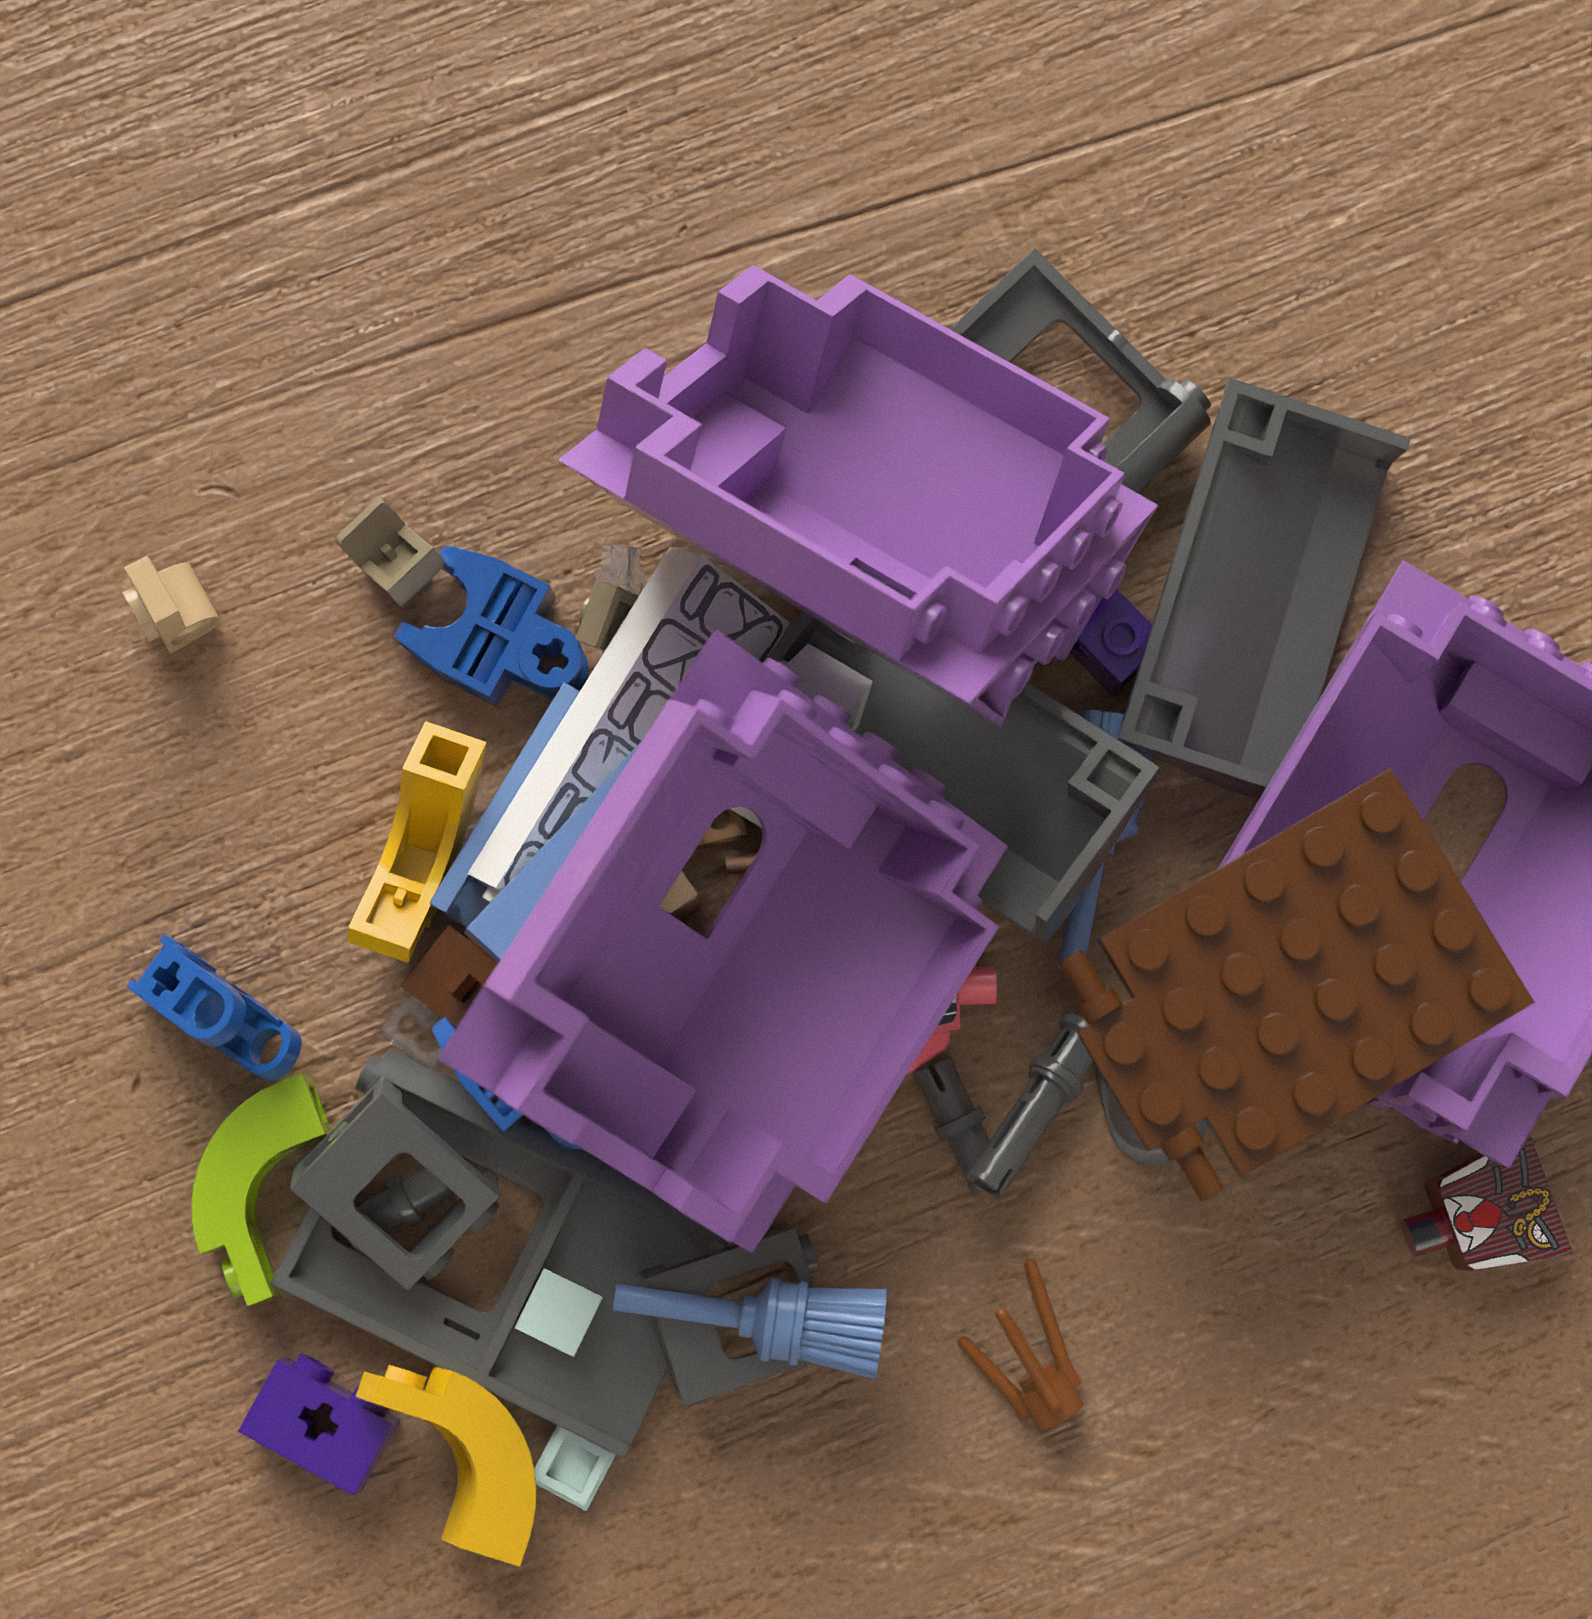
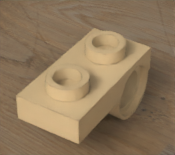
[122,555,220,654]

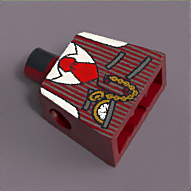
[1401,1134,1573,1270]

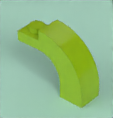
[192,1073,332,1306]

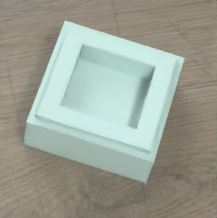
[515,1268,603,1357]
[534,1425,616,1511]

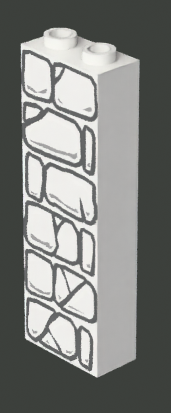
[467,547,790,903]

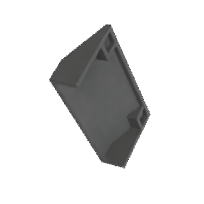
[1117,378,1411,800]
[762,611,1160,945]

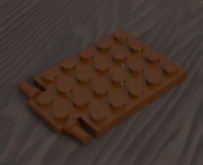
[1059,768,1535,1201]

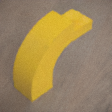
[347,721,486,963]
[355,1365,536,1567]

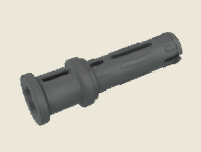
[966,1012,1093,1199]

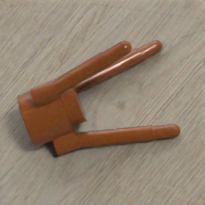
[958,1259,1084,1431]

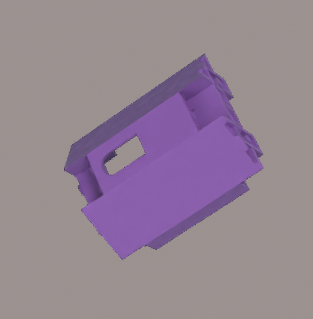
[558,265,1158,729]
[1218,560,1592,1168]
[437,628,1008,1254]

